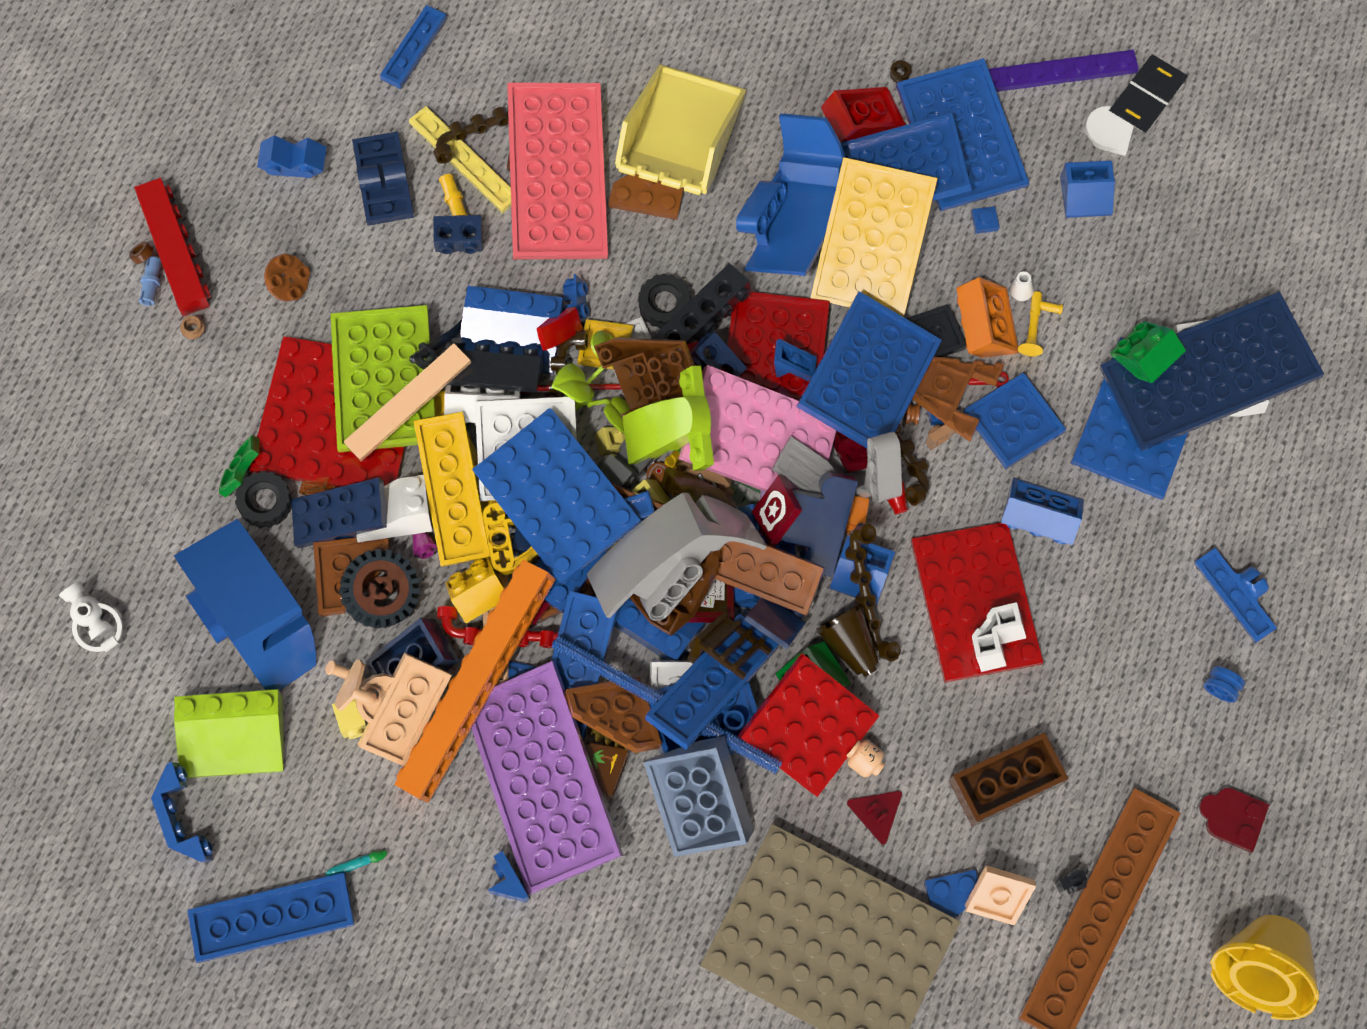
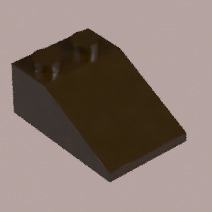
[661,466,736,508]

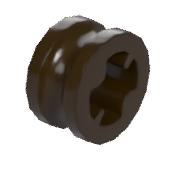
[890,60,911,83]

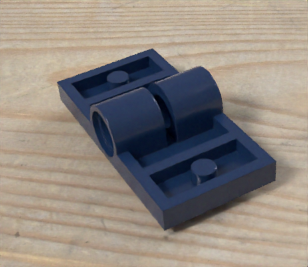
[352,131,414,226]
[291,478,387,548]

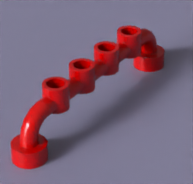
[437,606,559,648]

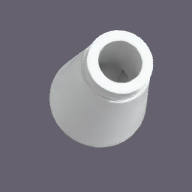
[1010,271,1034,301]

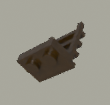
[687,611,772,680]

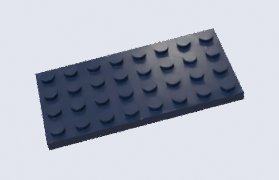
[1100,291,1324,451]

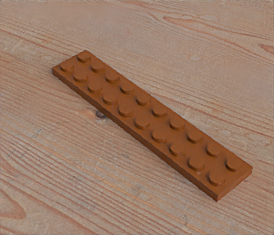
[610,482,825,615]
[1018,788,1181,1029]

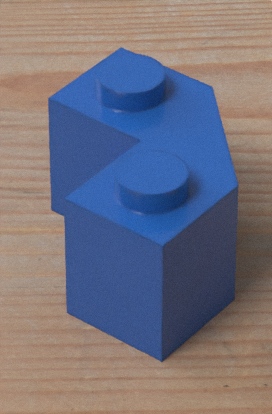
[257,135,326,178]

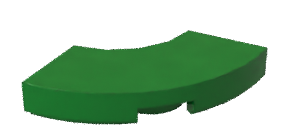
[219,435,259,498]

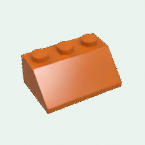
[956,277,1019,358]

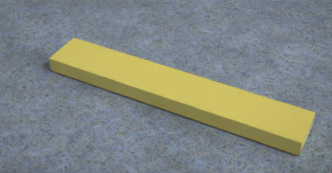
[409,106,511,213]

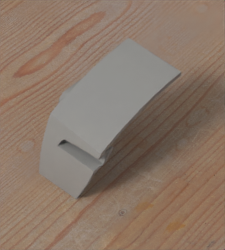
[587,493,767,621]

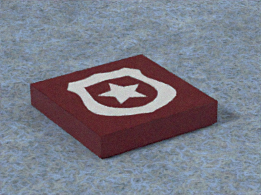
[752,475,802,547]

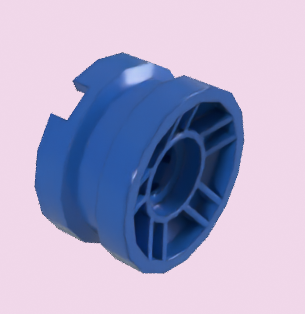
[1203,666,1245,703]

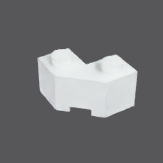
[972,602,1026,672]

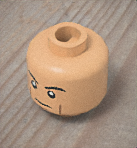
[846,739,885,778]

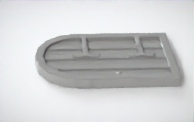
[771,436,835,494]

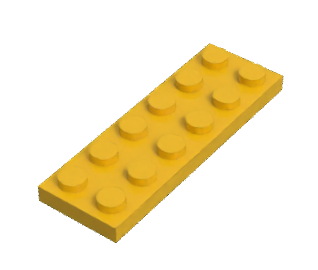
[414,412,491,567]

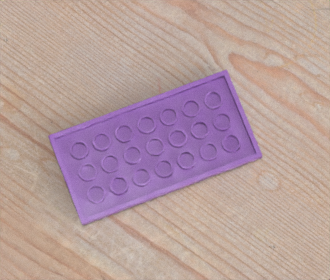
[471,661,624,895]

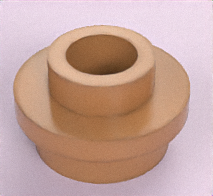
[180,316,205,339]

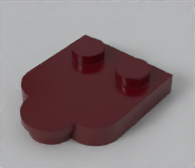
[1199,788,1270,853]

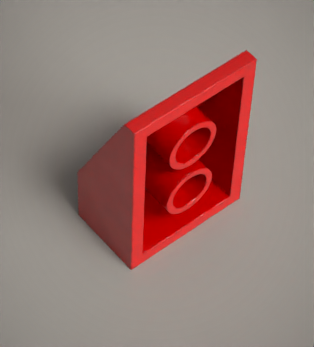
[821,87,906,143]

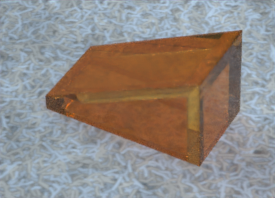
[299,477,337,496]

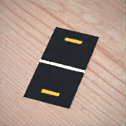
[1109,54,1188,133]

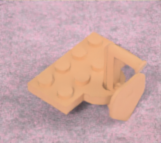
[325,652,452,766]

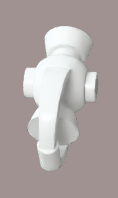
[59,581,123,652]

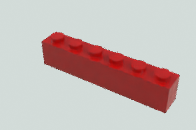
[134,178,211,317]

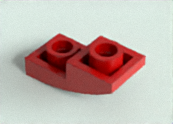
[536,307,583,350]

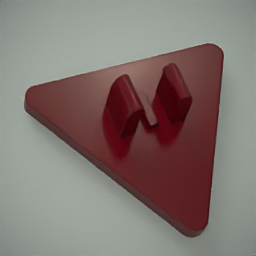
[847,791,902,845]

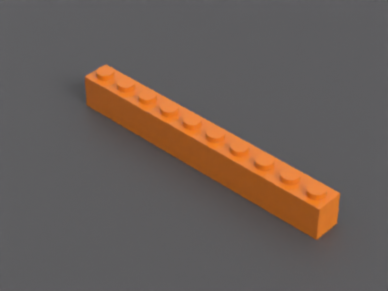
[394,560,556,803]

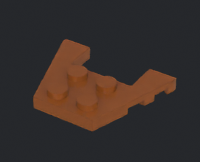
[912,357,1004,442]

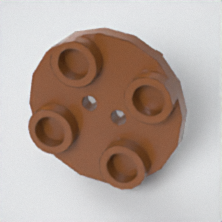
[264,254,310,302]

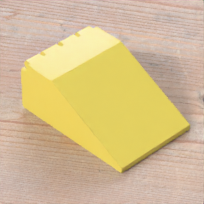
[615,64,746,195]

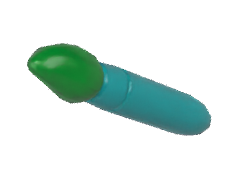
[326,850,388,876]

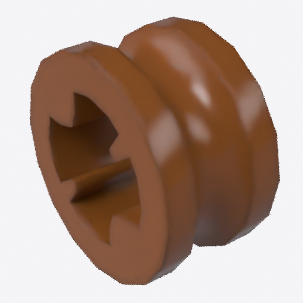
[905,403,920,425]

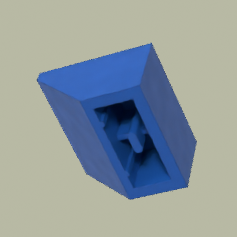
[1060,161,1115,218]
[829,536,895,605]

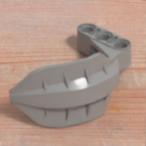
[828,432,902,503]

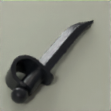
[409,320,462,370]

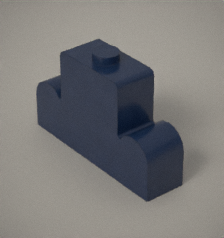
[782,472,858,577]

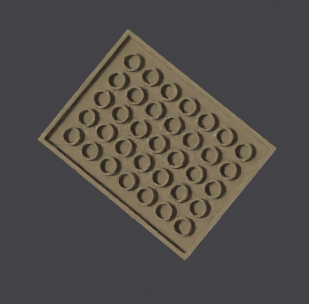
[700,824,960,1029]

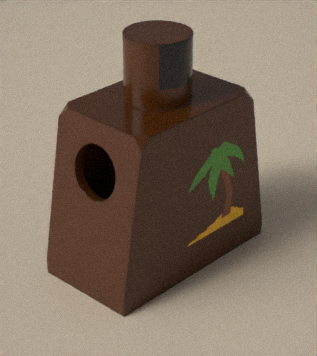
[586,743,629,801]

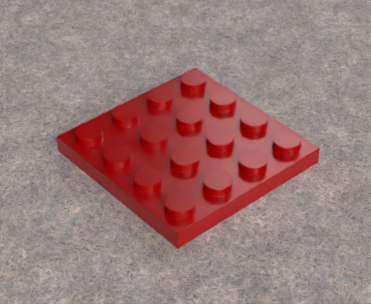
[738,653,879,797]

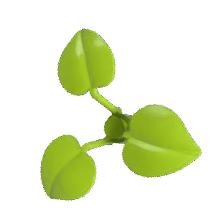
[552,330,630,434]

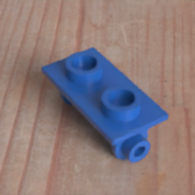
[563,274,589,326]

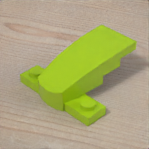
[622,366,714,471]

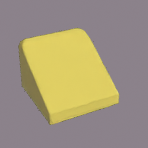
[595,427,625,456]

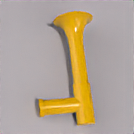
[1018,291,1063,357]

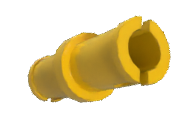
[439,174,468,216]

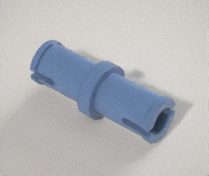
[139,257,162,306]

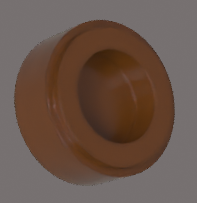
[129,242,154,264]

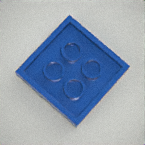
[963,373,1066,470]

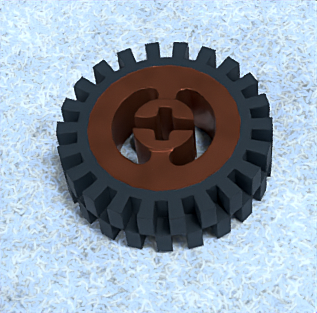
[339,549,420,629]

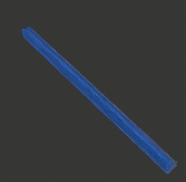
[552,635,782,774]

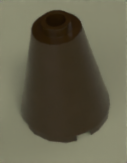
[816,604,879,677]

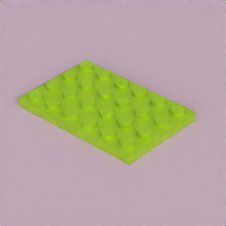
[330,305,435,452]

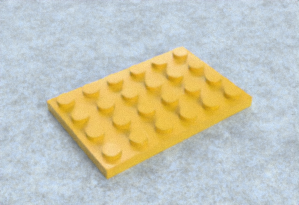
[810,158,938,317]

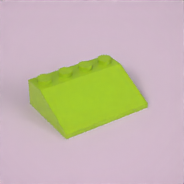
[174,689,284,778]

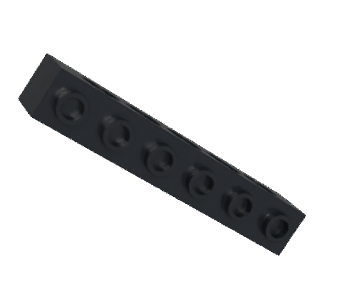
[651,263,751,345]

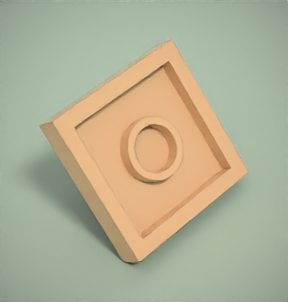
[965,865,1036,925]

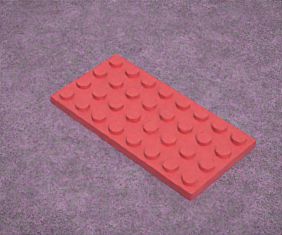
[507,83,608,260]

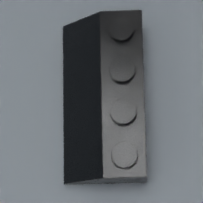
[443,338,544,393]

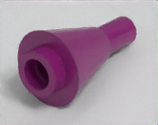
[412,532,437,559]

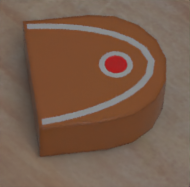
[646,462,668,486]

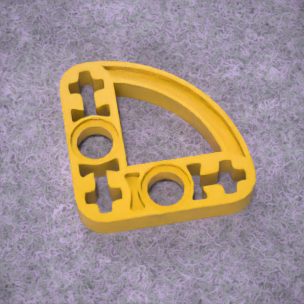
[483,503,539,575]

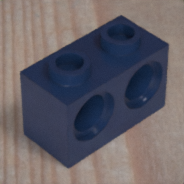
[433,215,483,254]
[689,332,747,377]

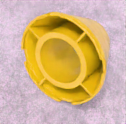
[1210,915,1319,1020]

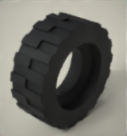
[638,274,691,329]
[235,471,292,528]

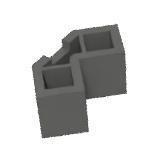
[597,440,659,489]

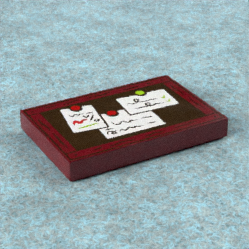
[687,579,734,623]

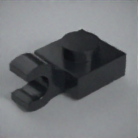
[1055,869,1088,895]

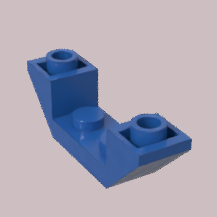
[151,762,214,862]

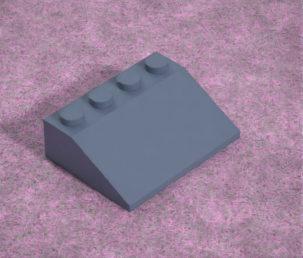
[644,736,754,857]

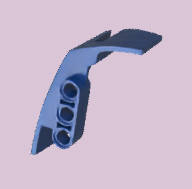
[736,113,845,276]
[174,518,316,691]

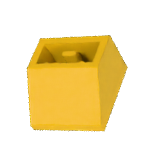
[445,558,505,623]

